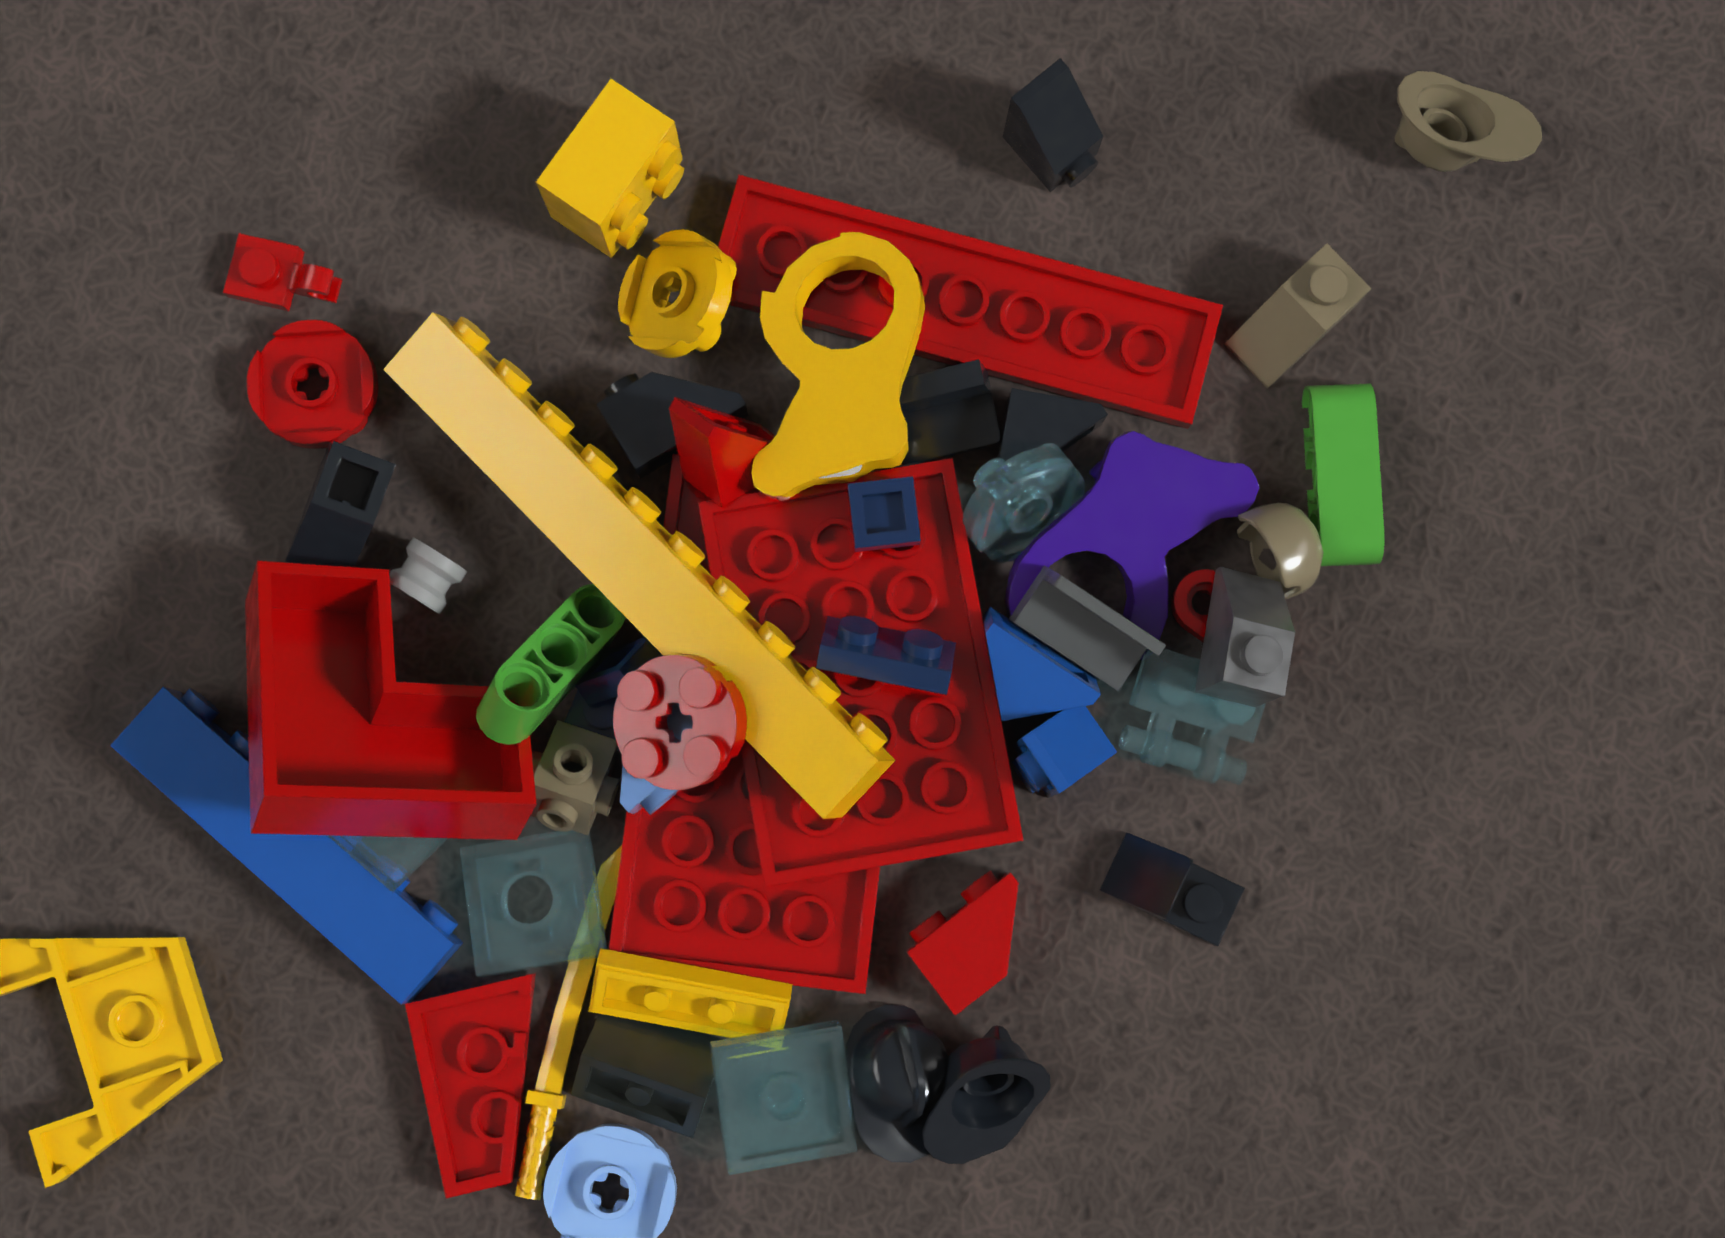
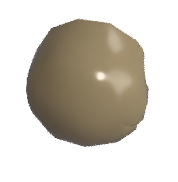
[1237,503,1324,600]

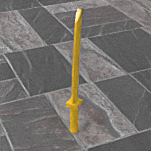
[515,845,622,1200]

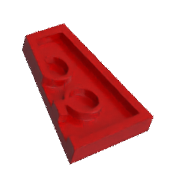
[405,973,536,1199]

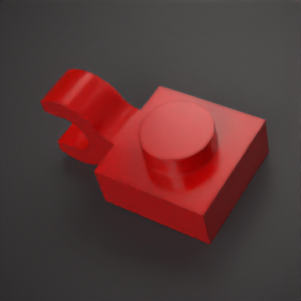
[223,233,342,311]

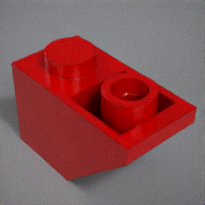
[906,870,1019,1016]

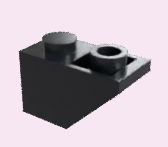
[285,441,396,567]

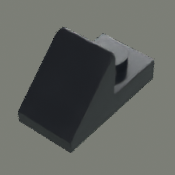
[1100,832,1245,946]

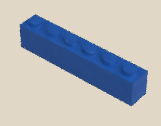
[110,687,464,1005]

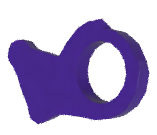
[1004,431,1259,662]

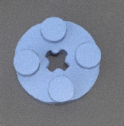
[543,1123,677,1238]

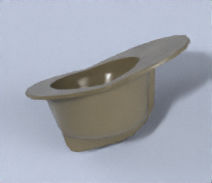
[1395,71,1542,172]

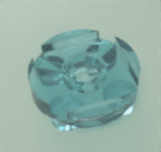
[963,443,1085,563]

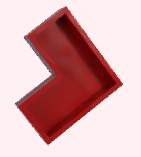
[245,561,537,840]

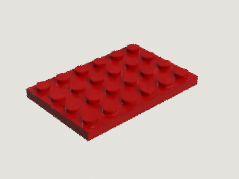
[698,458,1024,887]

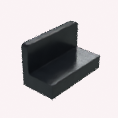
[881,359,1002,470]

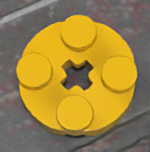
[618,229,737,358]

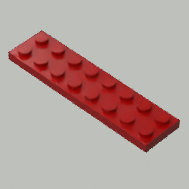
[718,175,1223,429]

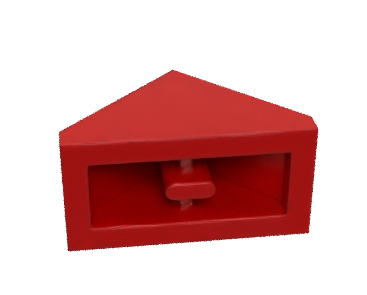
[669,397,776,508]

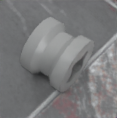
[389,537,467,614]

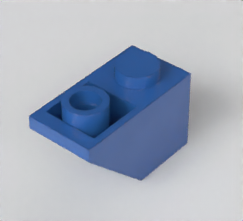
[1011,706,1117,798]

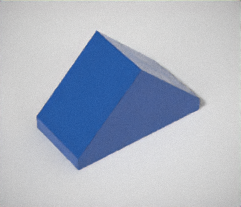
[983,607,1101,721]

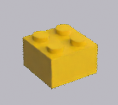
[536,79,684,258]

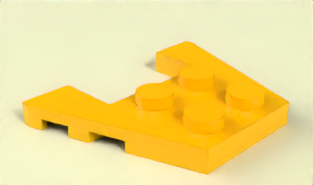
[0,937,223,1188]

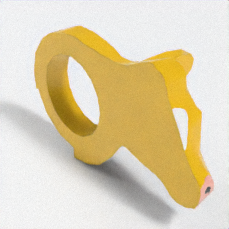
[751,232,925,501]

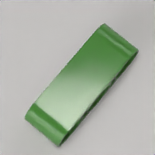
[1302,384,1384,566]
[476,584,626,745]

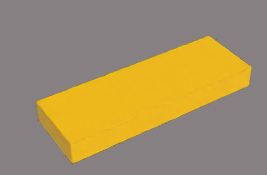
[588,948,793,1047]

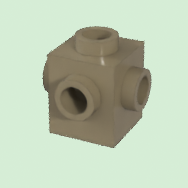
[530,720,620,835]

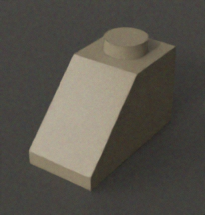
[1224,243,1372,389]

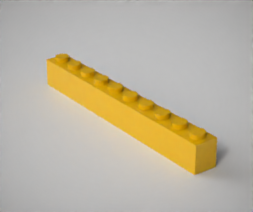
[383,312,895,819]

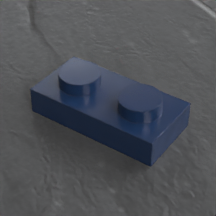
[816,616,956,695]

